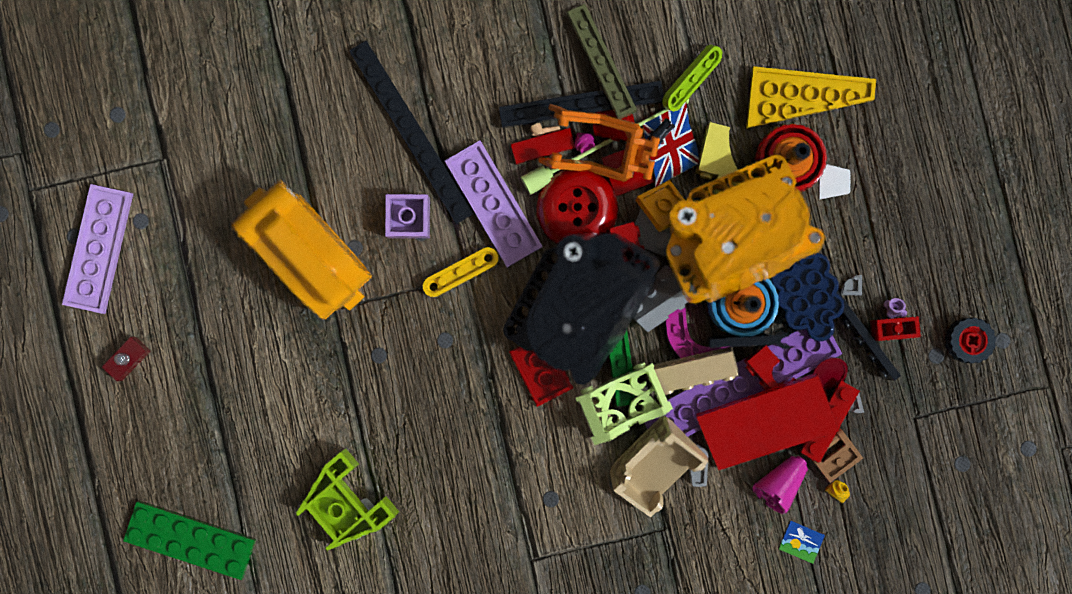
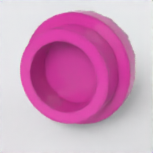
[575,133,595,153]

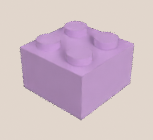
[386,194,430,238]

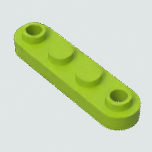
[663,45,722,112]

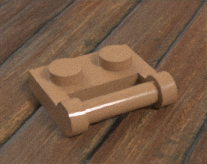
[812,428,863,483]

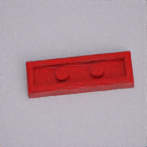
[511,128,575,165]

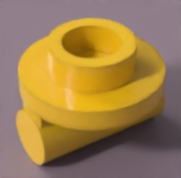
[825,480,850,503]

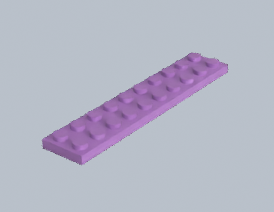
[644,329,842,436]

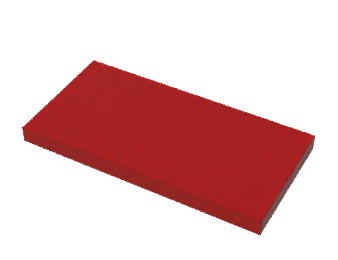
[696,373,839,471]

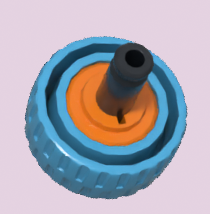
[707,279,779,337]

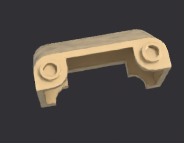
[610,416,709,517]

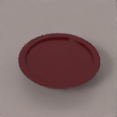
[813,358,848,390]

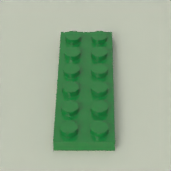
[123,501,256,580]

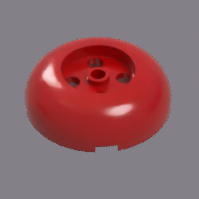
[536,170,618,245]

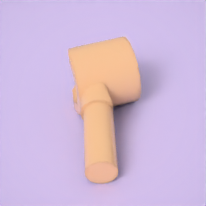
[530,123,560,137]

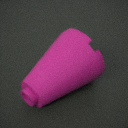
[752,456,808,514]

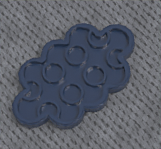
[771,253,845,341]

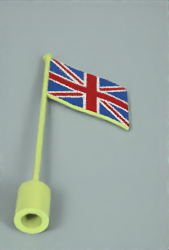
[521,99,699,195]

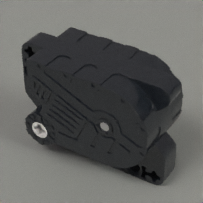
[503,232,659,385]

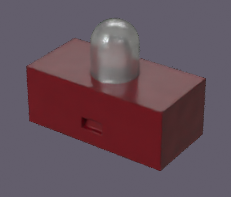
[102,337,151,381]

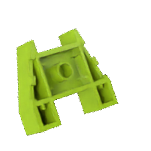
[296,449,399,551]

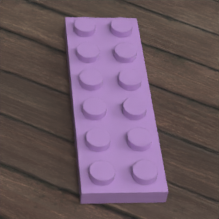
[445,141,543,268]
[62,184,133,314]

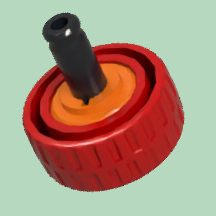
[754,124,827,192]

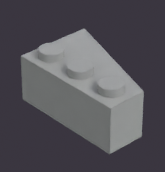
[632,264,697,332]

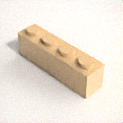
[653,347,738,395]

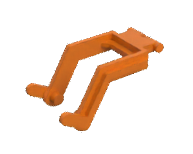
[538,104,660,182]

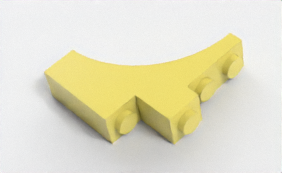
[695,122,741,194]

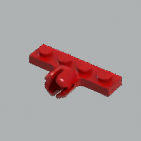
[799,380,860,463]

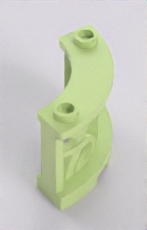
[575,362,673,445]

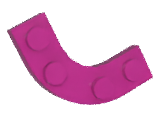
[665,308,726,358]

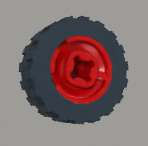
[945,318,996,363]

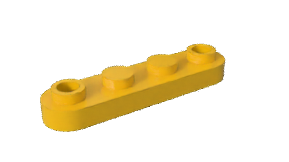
[423,247,499,297]

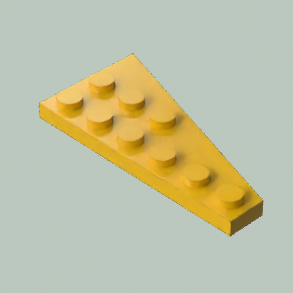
[746,66,876,129]

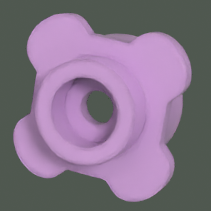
[884,298,907,319]

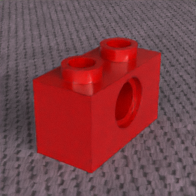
[870,316,921,341]

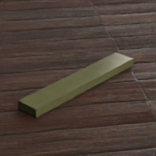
[566,4,637,119]

